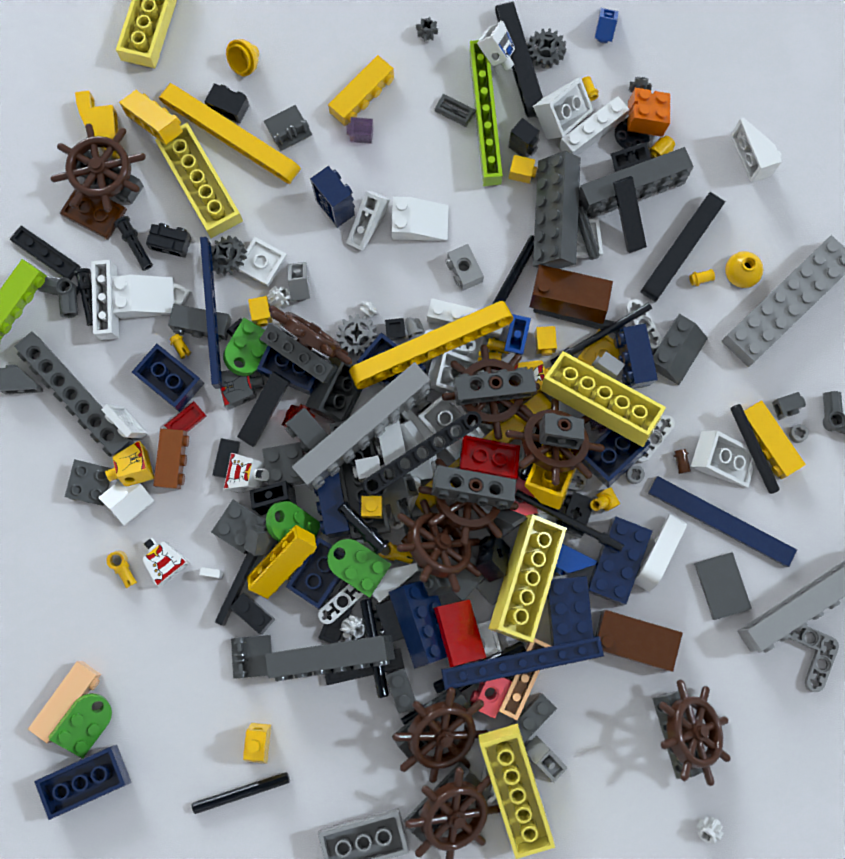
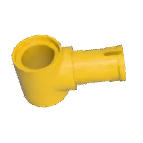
[590,487,621,512]
[377,542,413,564]
[106,551,137,588]

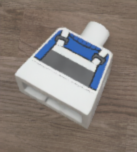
[477,21,515,70]

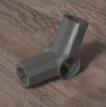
[38,276,78,318]
[822,391,845,434]

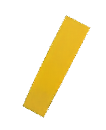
[75,90,120,160]

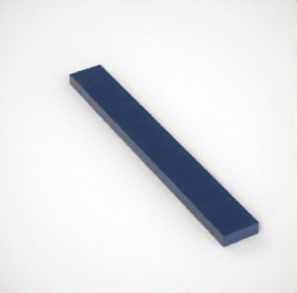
[200,237,223,389]
[648,476,797,567]
[441,636,604,690]

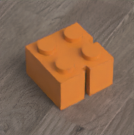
[627,87,670,137]

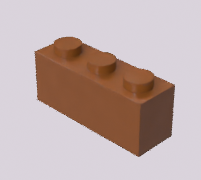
[153,428,189,489]

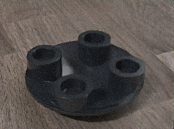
[614,118,650,149]

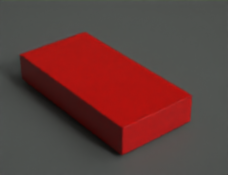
[164,401,207,432]

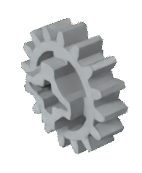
[336,314,378,356]

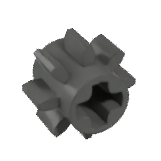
[416,17,438,41]
[629,77,652,92]

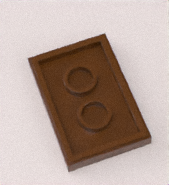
[60,189,127,240]

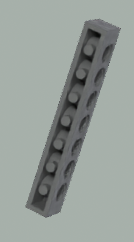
[14,331,135,457]

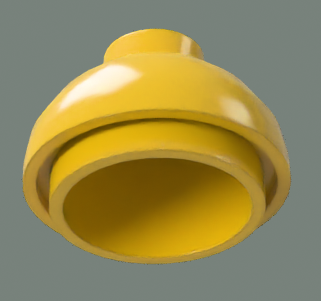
[226,39,259,76]
[725,251,764,288]

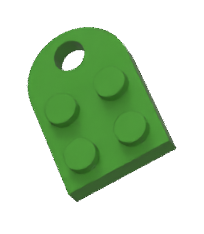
[223,318,268,376]
[266,501,320,542]
[327,539,391,598]
[48,693,112,759]

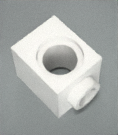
[352,455,381,482]

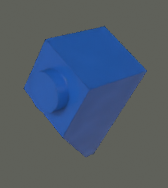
[595,8,618,43]
[504,314,531,355]
[554,544,597,576]

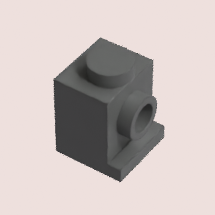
[772,392,806,420]

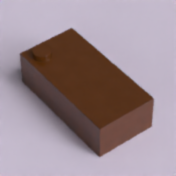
[529,264,613,324]
[595,610,683,672]

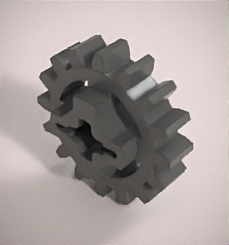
[527,28,567,68]
[211,235,247,276]

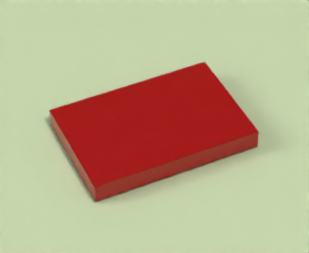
[459,435,520,481]
[434,599,486,667]

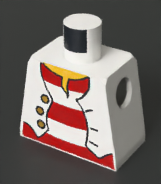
[224,453,269,493]
[142,538,191,587]

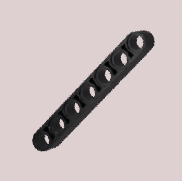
[495,1,543,118]
[640,192,726,303]
[362,411,482,495]

